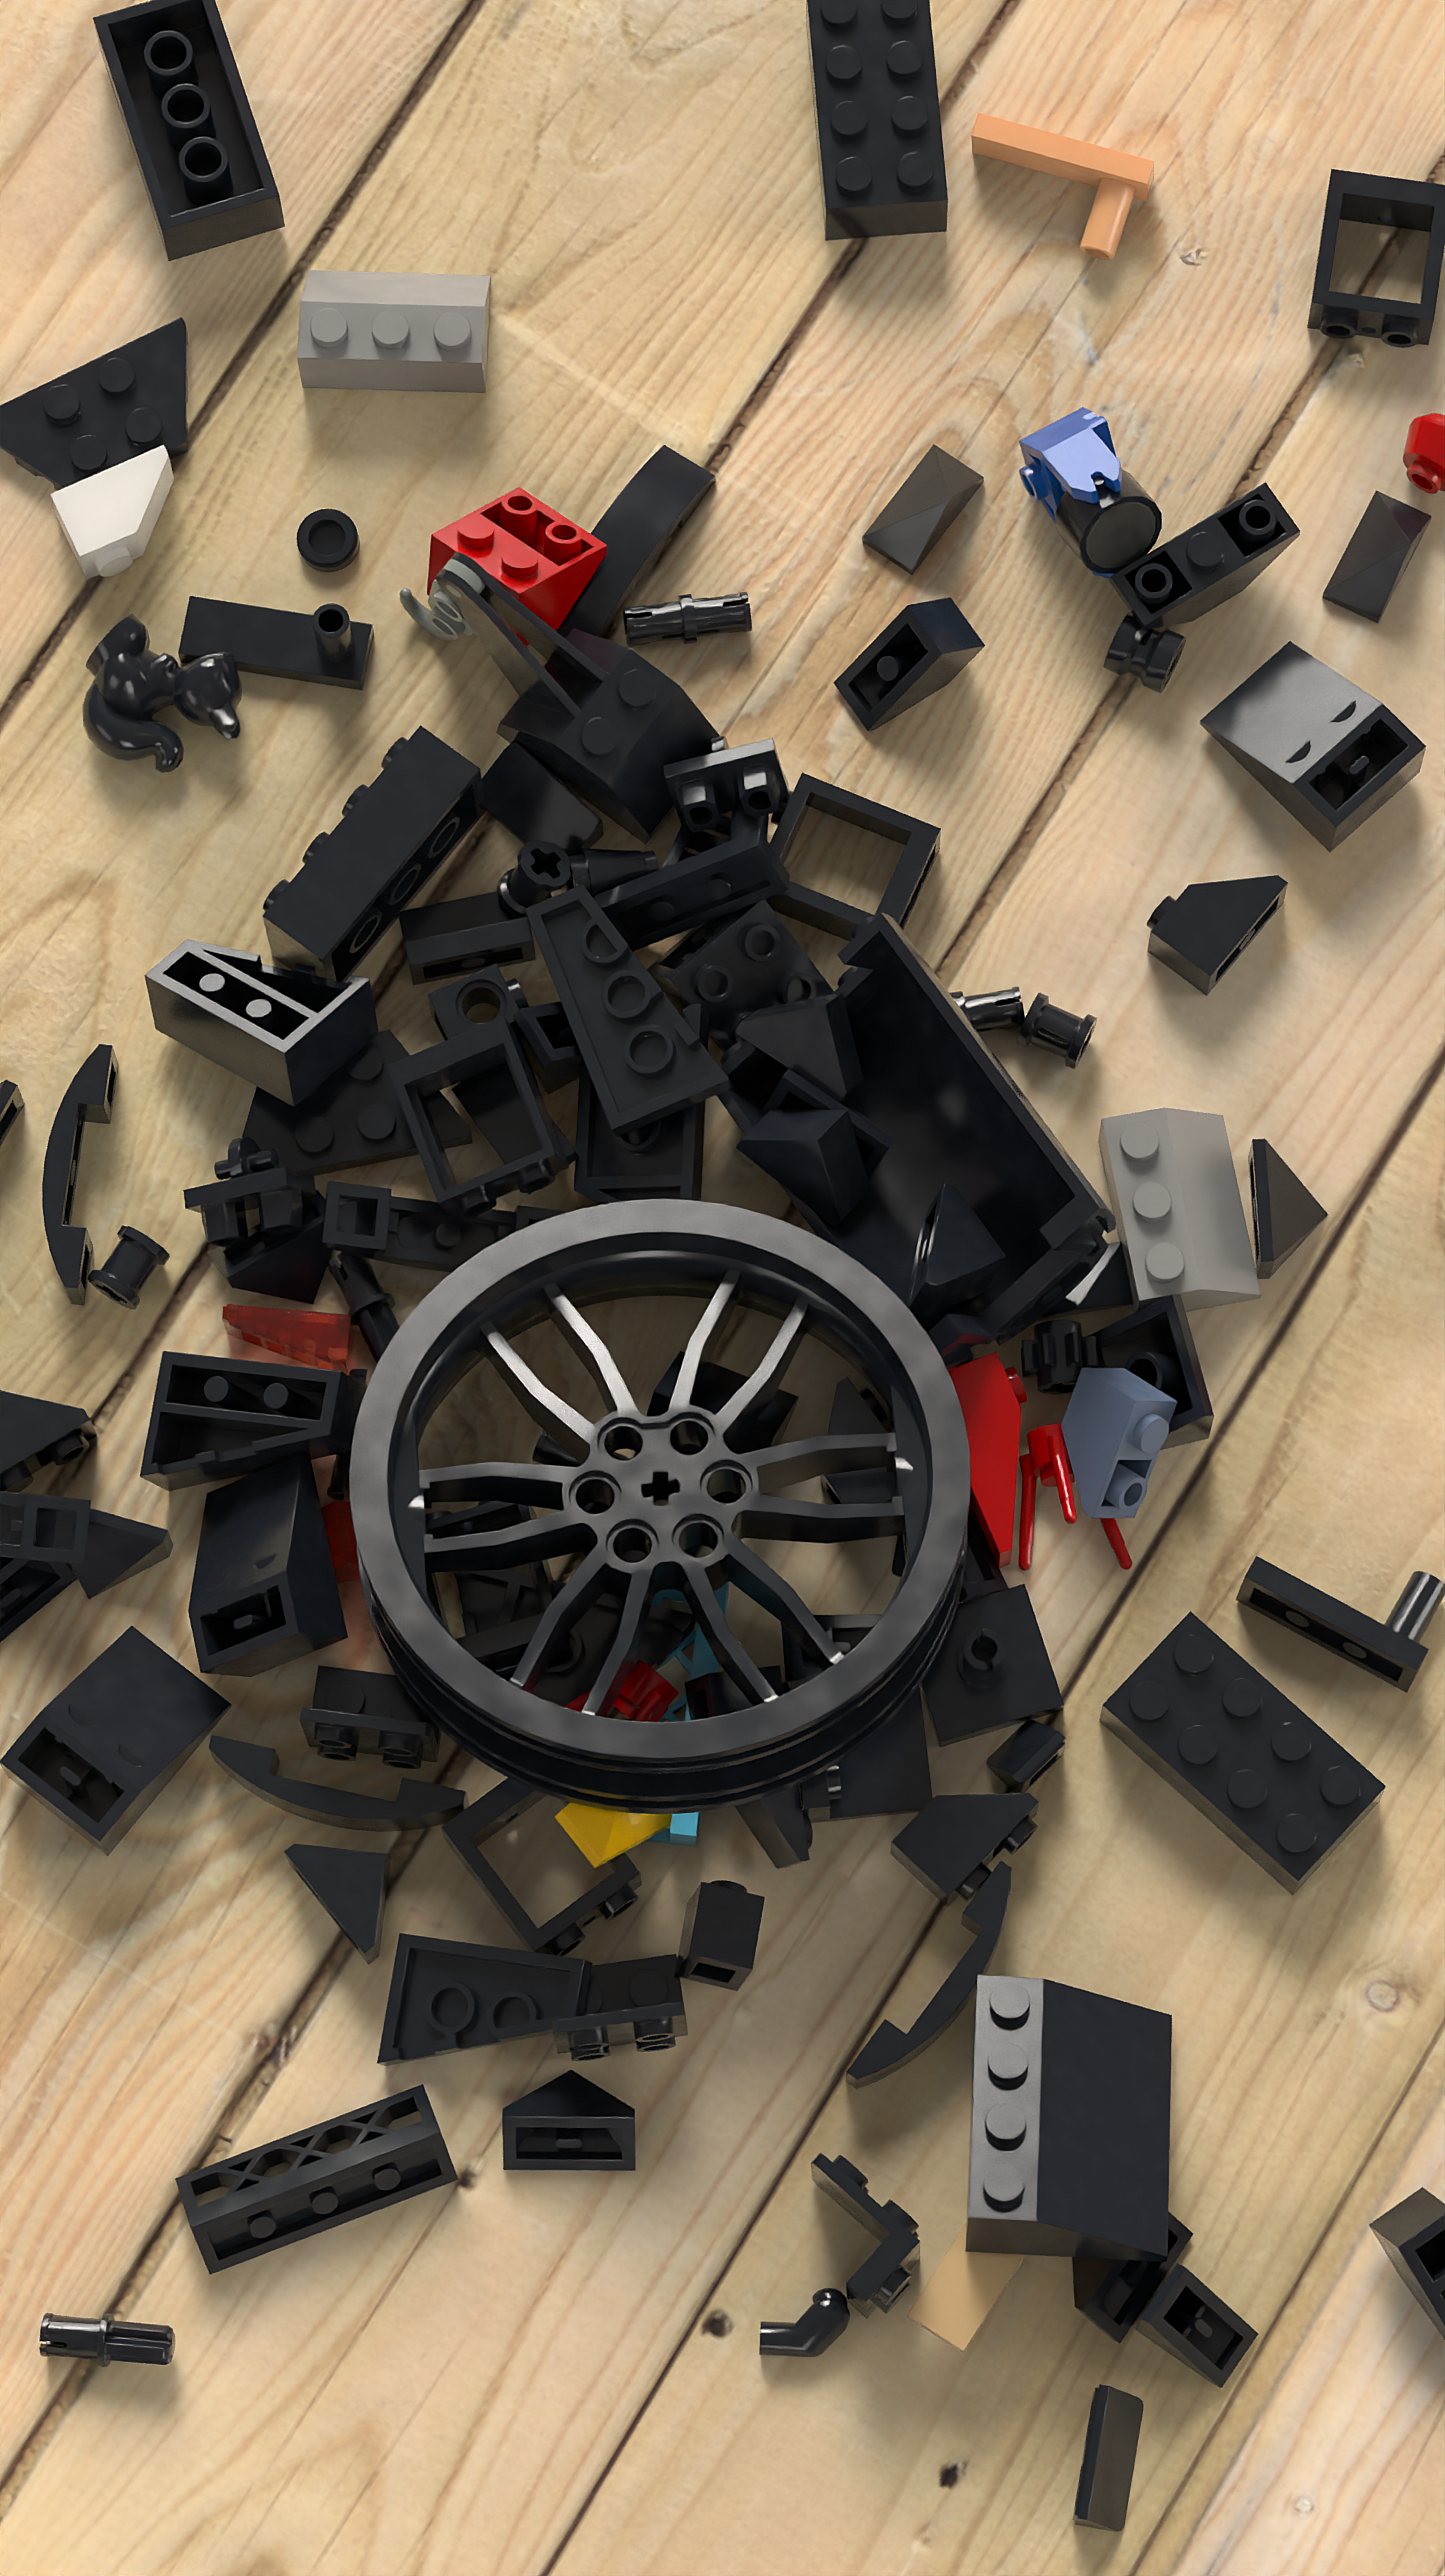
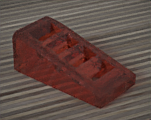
[222,1304,355,1375]

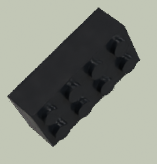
[93,0,285,261]
[806,0,948,241]
[262,725,486,982]
[1099,1611,1386,1895]

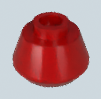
[1403,413,1445,494]

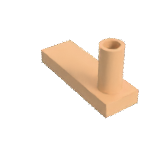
[971,113,1154,260]

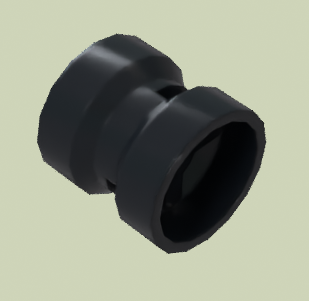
[1103,612,1186,693]

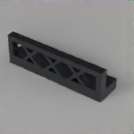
[175,2084,459,2275]

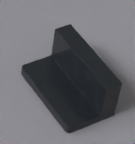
[399,891,536,985]

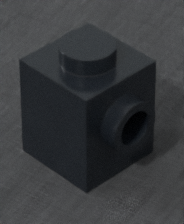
[674,1880,765,1991]

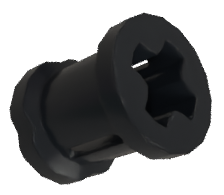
[496,839,571,918]
[1017,993,1097,1069]
[87,1225,170,1310]

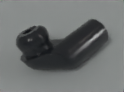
[759,2288,850,2357]

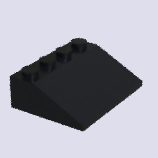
[965,1975,1172,2262]

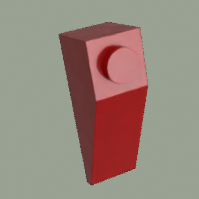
[948,1351,1027,1568]

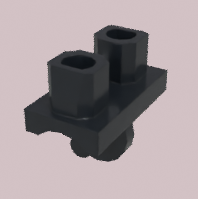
[664,736,790,833]
[183,1136,316,1247]

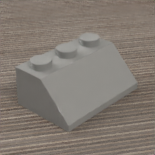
[297,270,491,393]
[1098,1108,1261,1313]

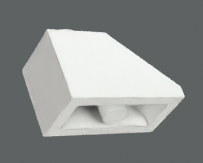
[50,445,174,580]

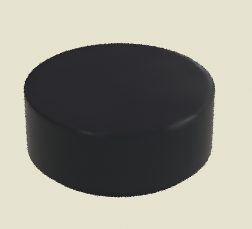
[297,509,360,572]

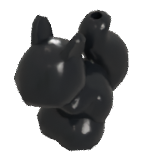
[82,613,242,773]

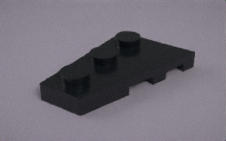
[377,1933,592,2066]

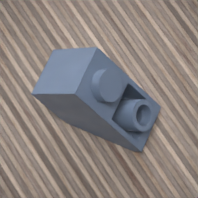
[1061,1368,1178,1518]

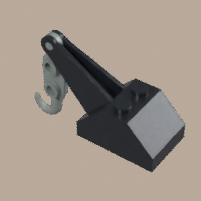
[400,552,720,845]

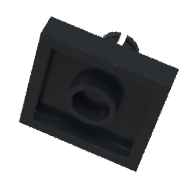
[920,1584,1064,1748]

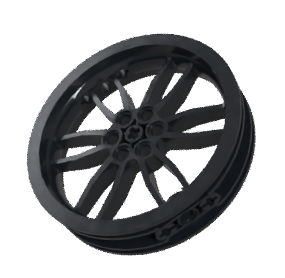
[349,1199,971,1814]

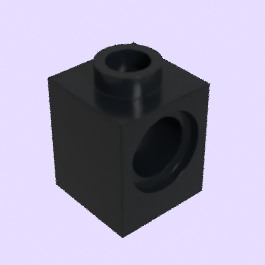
[428,963,529,1041]

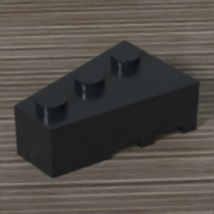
[144,939,379,1107]
[140,1351,368,1491]

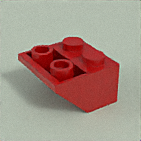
[427,487,607,646]

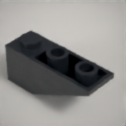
[684,1665,813,1869]

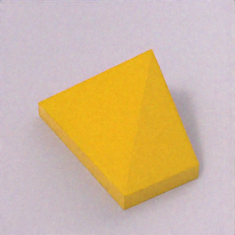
[555,1802,672,1868]

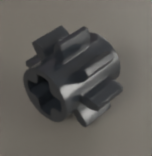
[1021,1320,1099,1394]

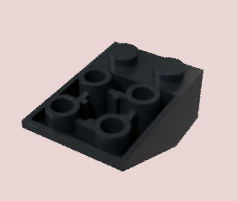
[1200,641,1426,852]
[188,1452,348,1677]
[0,1626,232,1856]

